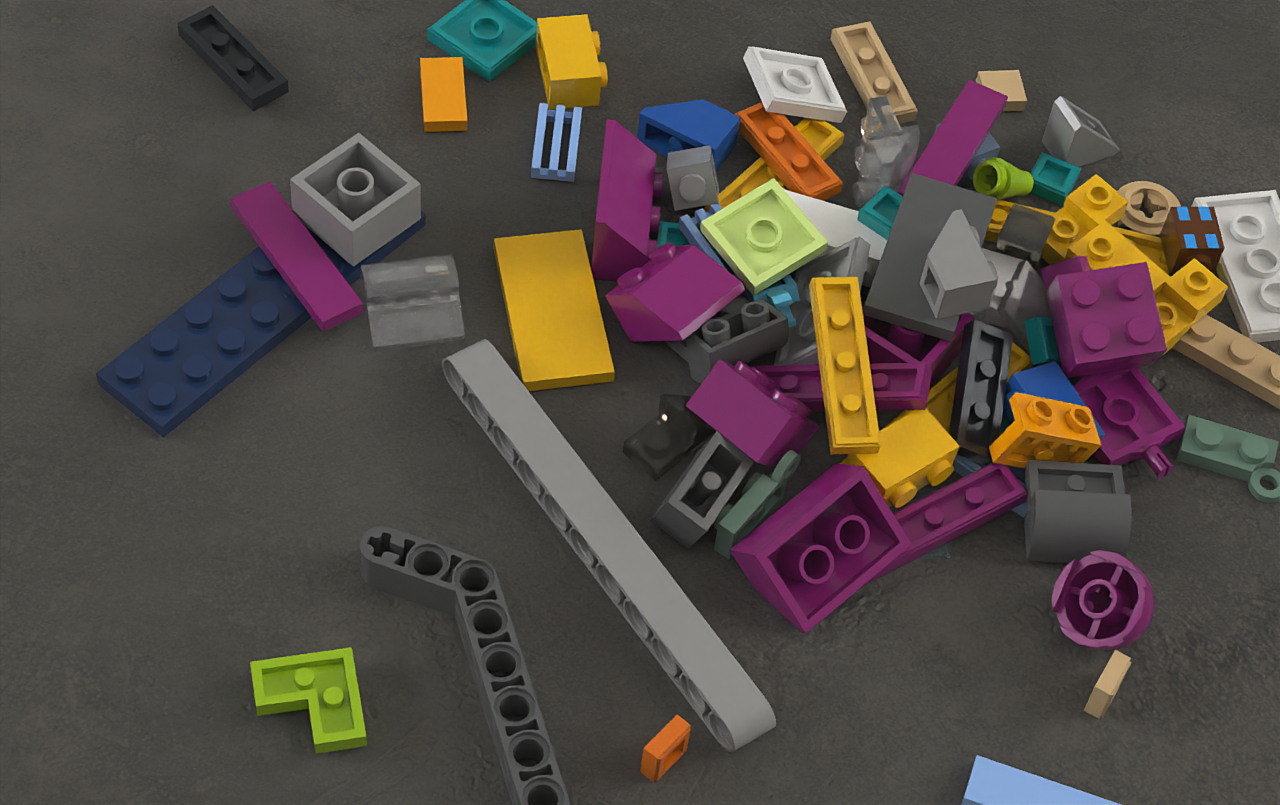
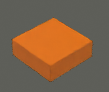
[640,714,691,783]

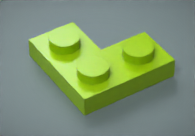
[250,647,367,754]

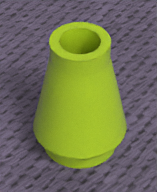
[973,157,1034,200]

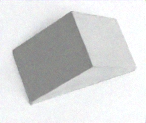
[1042,96,1120,167]

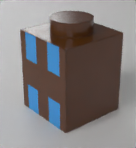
[1160,207,1225,276]

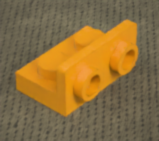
[989,392,1102,469]

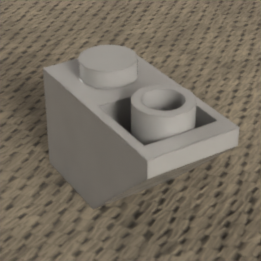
[919,209,998,319]

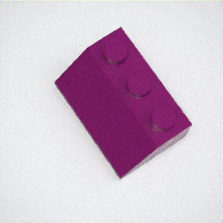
[591,119,663,282]
[729,463,912,634]

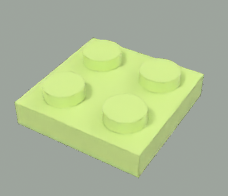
[700,178,828,296]

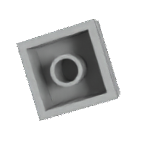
[290,133,421,267]

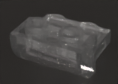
[853,96,920,208]
[359,254,465,352]

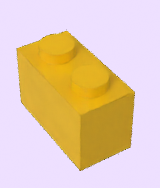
[536,14,608,110]
[845,408,960,508]

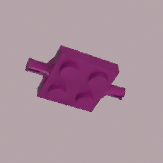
[1073,367,1185,479]

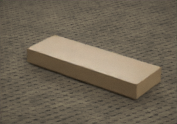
[830,21,918,129]

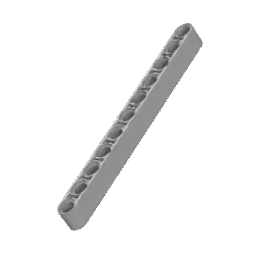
[442,339,776,752]

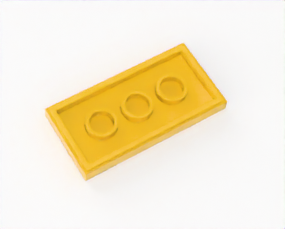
[493,229,615,391]

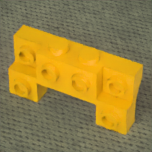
[1028,174,1228,355]

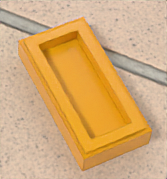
[420,57,467,132]

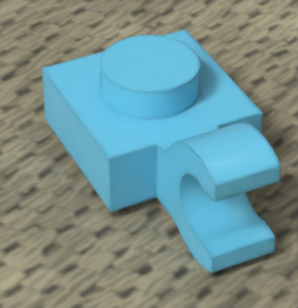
[743,274,800,327]

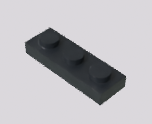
[177,5,289,111]
[949,319,1013,466]

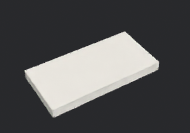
[1191,190,1280,343]

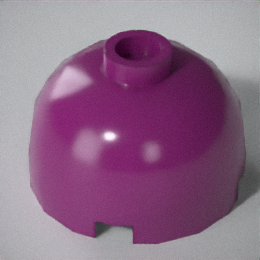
[1051,550,1155,652]

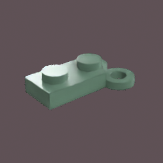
[1176,415,1280,503]
[714,450,801,559]

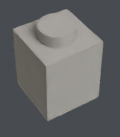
[667,145,719,211]

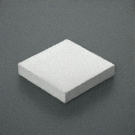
[743,46,847,123]

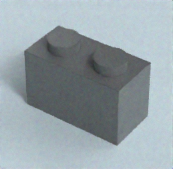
[650,431,755,549]

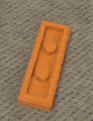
[734,102,843,201]

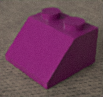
[605,243,745,342]

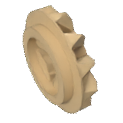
[1117,181,1181,236]

